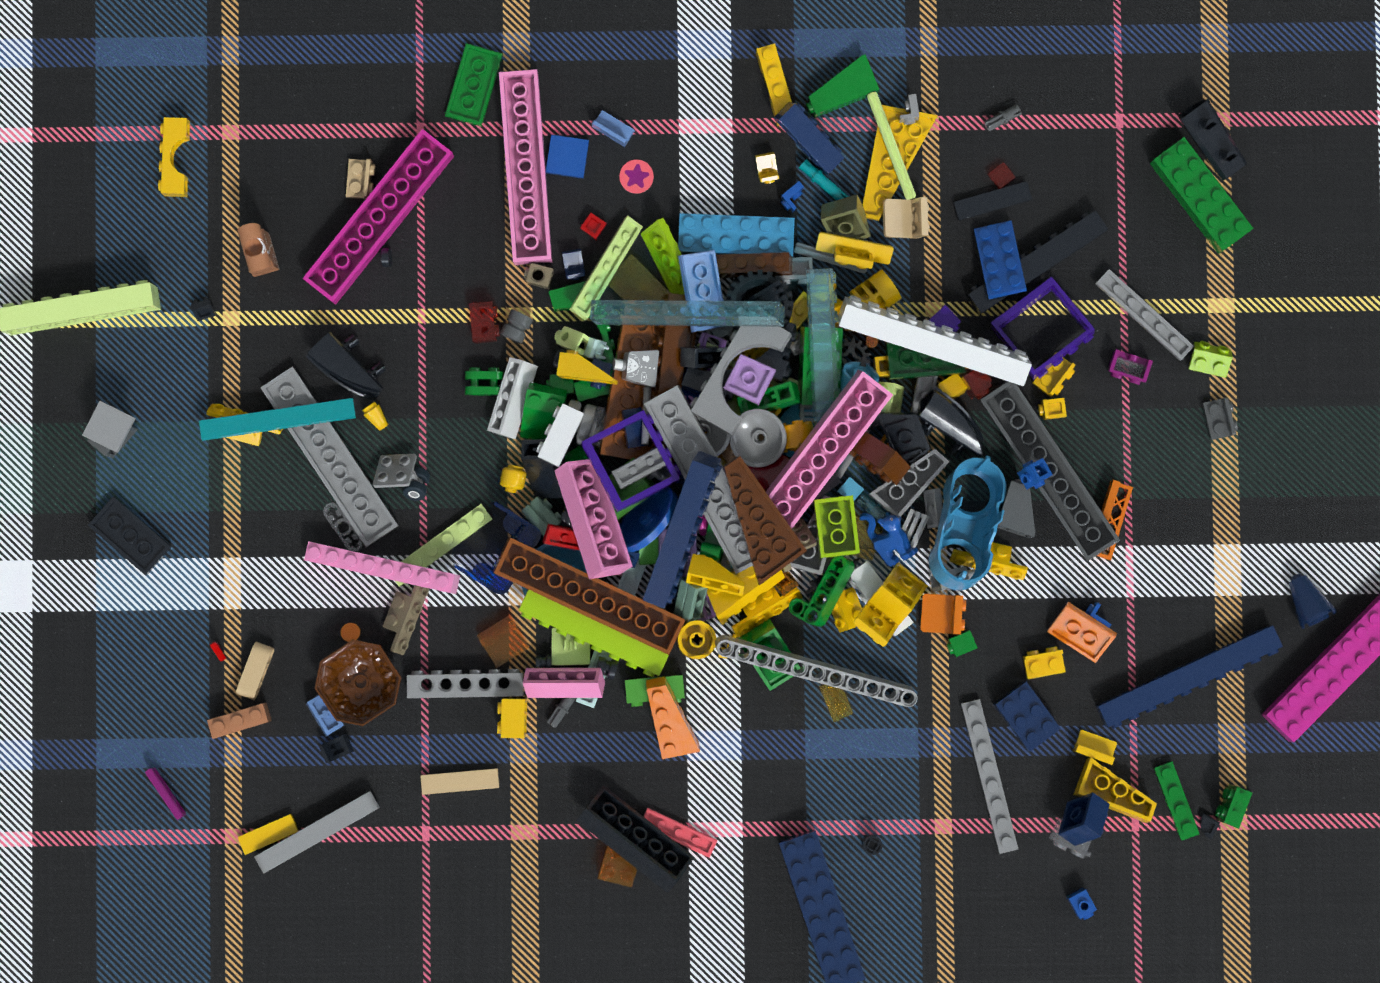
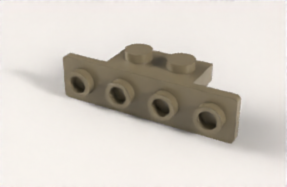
[383,585,429,655]

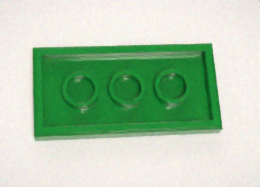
[445,43,503,127]

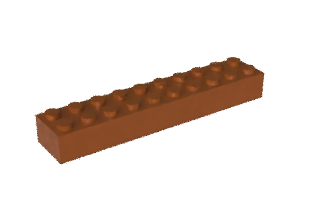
[492,537,685,655]

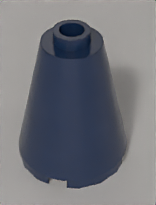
[1289,573,1337,629]

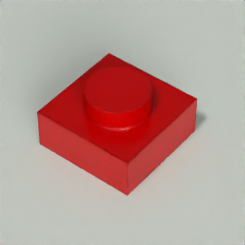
[580,213,607,240]

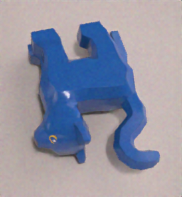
[859,511,918,567]

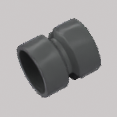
[500,309,533,344]

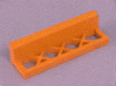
[1097,480,1133,560]

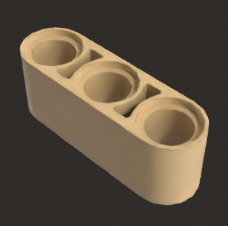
[236,642,274,700]

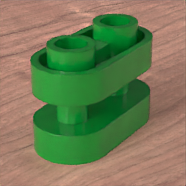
[465,368,504,396]

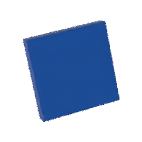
[546,135,589,179]

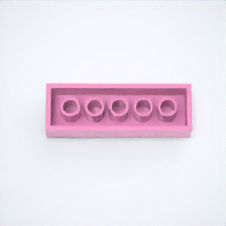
[555,459,633,579]

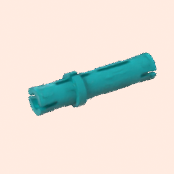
[799,159,849,200]

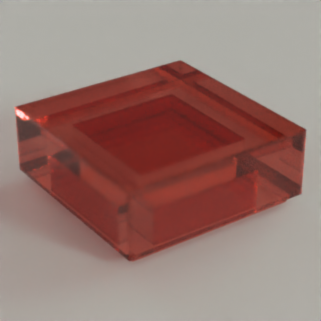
[988,162,1015,189]

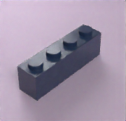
[773,102,844,174]

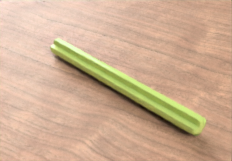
[867,92,916,200]

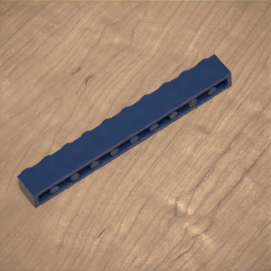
[1096,625,1283,729]

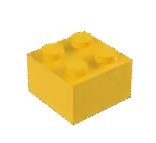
[497,698,527,738]

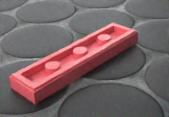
[643,808,717,858]

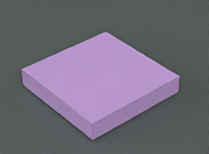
[723,354,776,405]

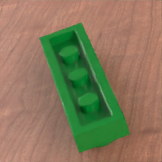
[1153,761,1199,841]

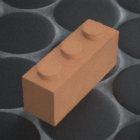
[207,703,272,739]

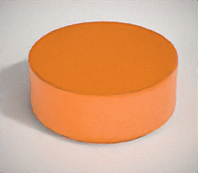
[341,623,361,642]

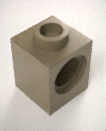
[524,263,554,289]

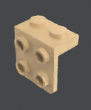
[883,197,930,239]

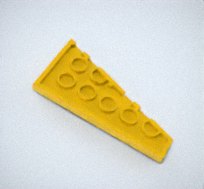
[862,105,938,221]

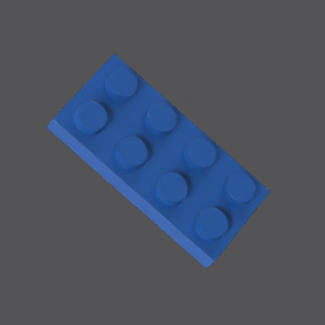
[974,221,1027,299]

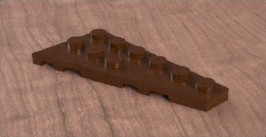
[723,455,807,585]

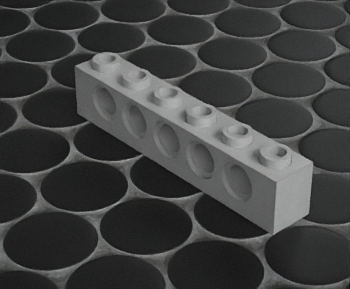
[407,669,524,698]

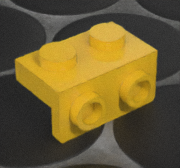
[832,587,862,633]

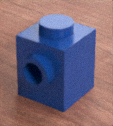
[1066,888,1097,920]

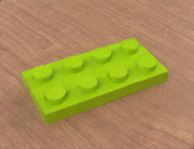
[641,218,685,295]

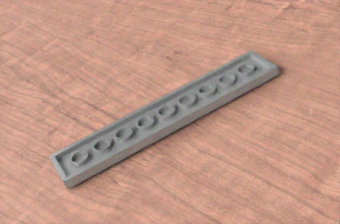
[261,366,399,547]
[644,385,753,574]

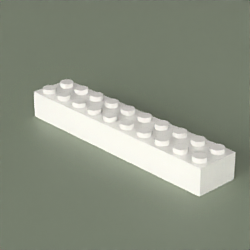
[837,296,1032,386]

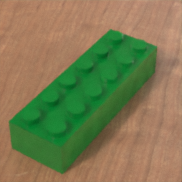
[1150,137,1254,254]

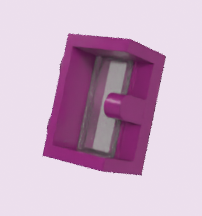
[1107,349,1153,385]

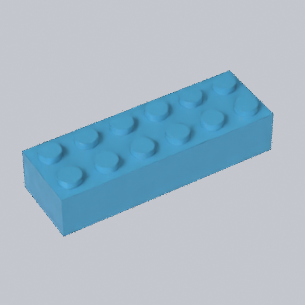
[678,213,795,257]

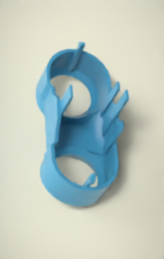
[929,455,1006,590]

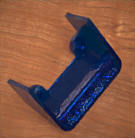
[452,500,541,594]

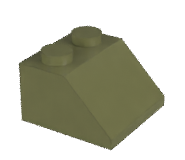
[821,194,871,240]

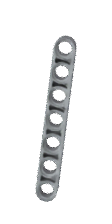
[254,791,380,874]

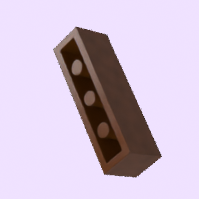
[716,252,793,278]

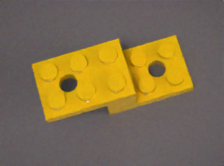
[853,562,928,647]

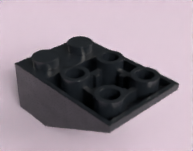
[521,439,565,499]

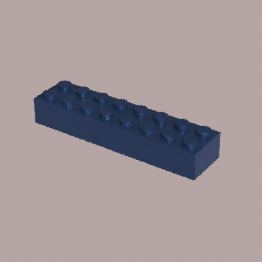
[643,451,722,609]
[778,829,866,983]

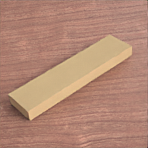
[421,768,500,795]

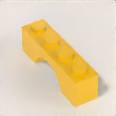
[756,44,792,126]
[158,117,190,197]

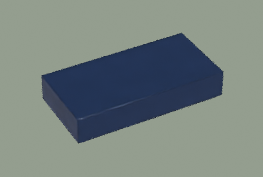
[621,407,646,448]

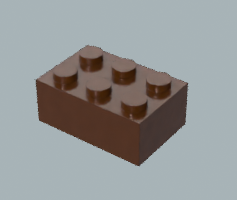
[849,432,911,485]

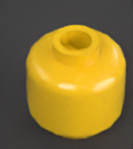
[500,464,526,493]

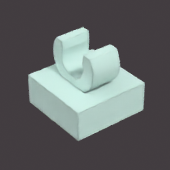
[584,337,609,361]

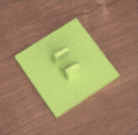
[552,628,590,666]

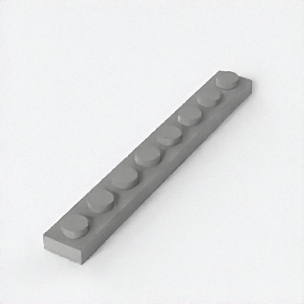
[961,699,1018,854]

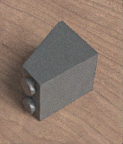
[997,479,1035,538]

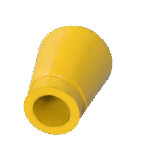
[362,402,389,431]

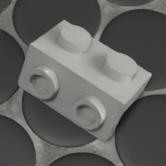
[775,257,814,285]

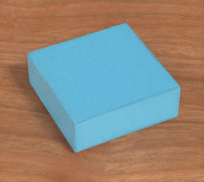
[837,477,864,501]

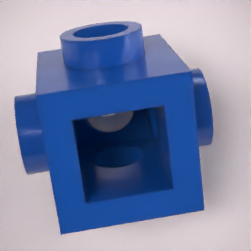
[1017,458,1053,490]

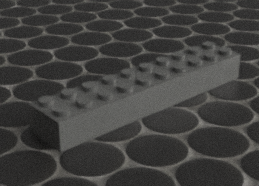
[981,381,1120,561]

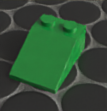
[520,382,568,440]
[738,618,801,691]

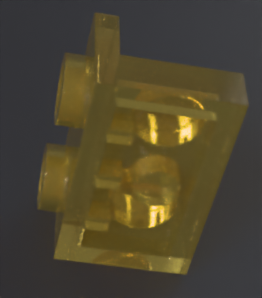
[819,684,853,722]

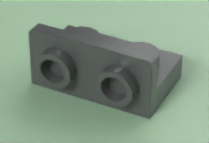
[1202,397,1238,441]

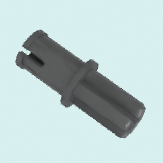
[984,104,1022,131]
[547,698,577,728]

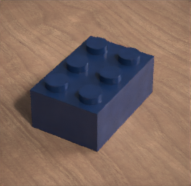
[993,681,1061,751]

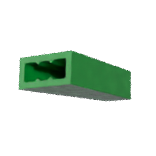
[806,54,879,118]

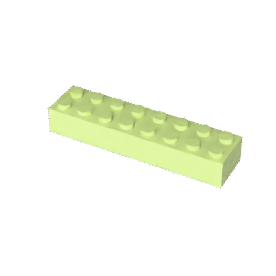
[0,280,161,336]

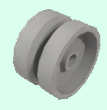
[568,399,597,446]

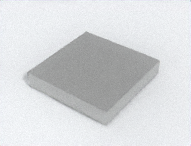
[82,401,136,453]

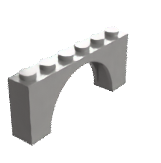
[690,310,792,436]

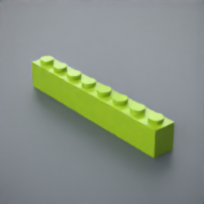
[519,589,669,677]

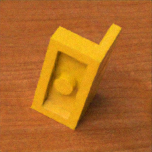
[1073,730,1117,765]

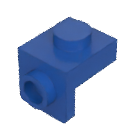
[1085,602,1112,628]

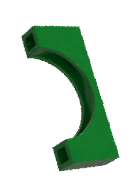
[549,281,616,403]

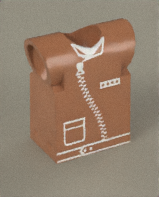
[237,223,280,277]

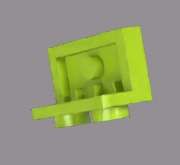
[1188,341,1233,378]

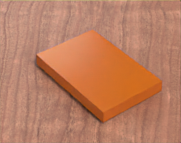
[1047,602,1117,663]

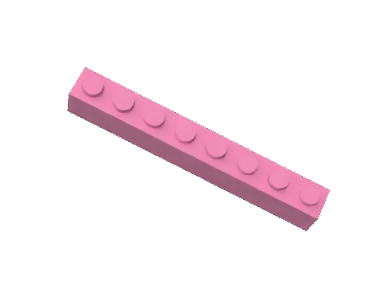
[304,541,460,594]

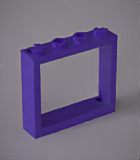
[991,277,1095,380]
[581,410,681,513]

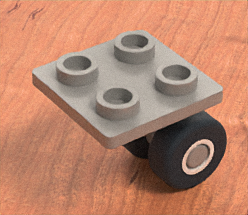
[373,454,430,501]

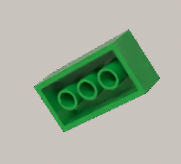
[798,326,843,405]

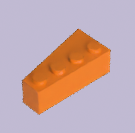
[646,677,700,759]

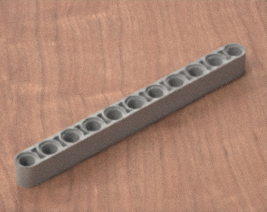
[715,635,918,707]

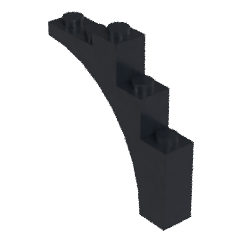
[681,322,798,402]

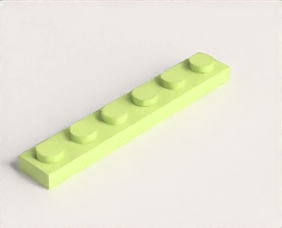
[569,216,643,320]
[395,504,493,587]

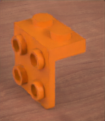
[920,594,966,634]

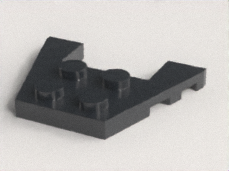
[867,412,931,484]

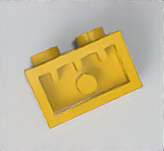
[1032,352,1075,397]
[1023,646,1065,679]

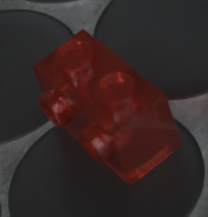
[469,301,500,344]
[961,370,992,400]

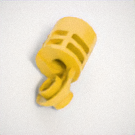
[827,270,902,327]

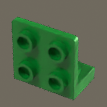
[1215,784,1252,829]

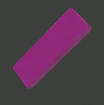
[145,768,186,820]

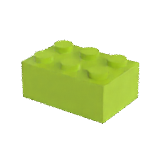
[813,495,860,558]

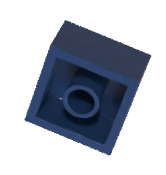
[1058,792,1110,846]

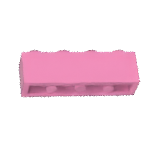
[523,668,605,698]

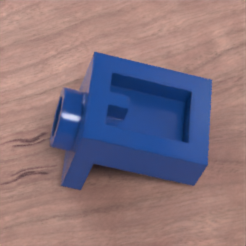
[781,181,804,212]

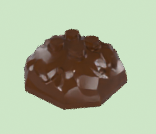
[315,640,401,726]

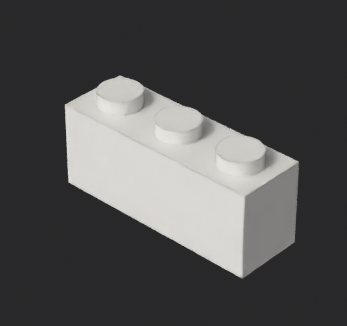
[536,404,584,467]

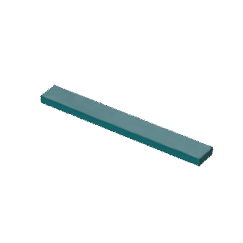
[199,398,356,441]

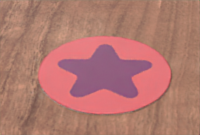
[619,160,654,194]

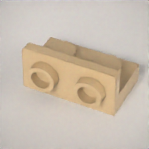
[346,159,375,199]

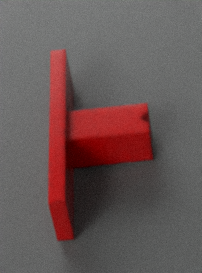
[209,641,226,662]

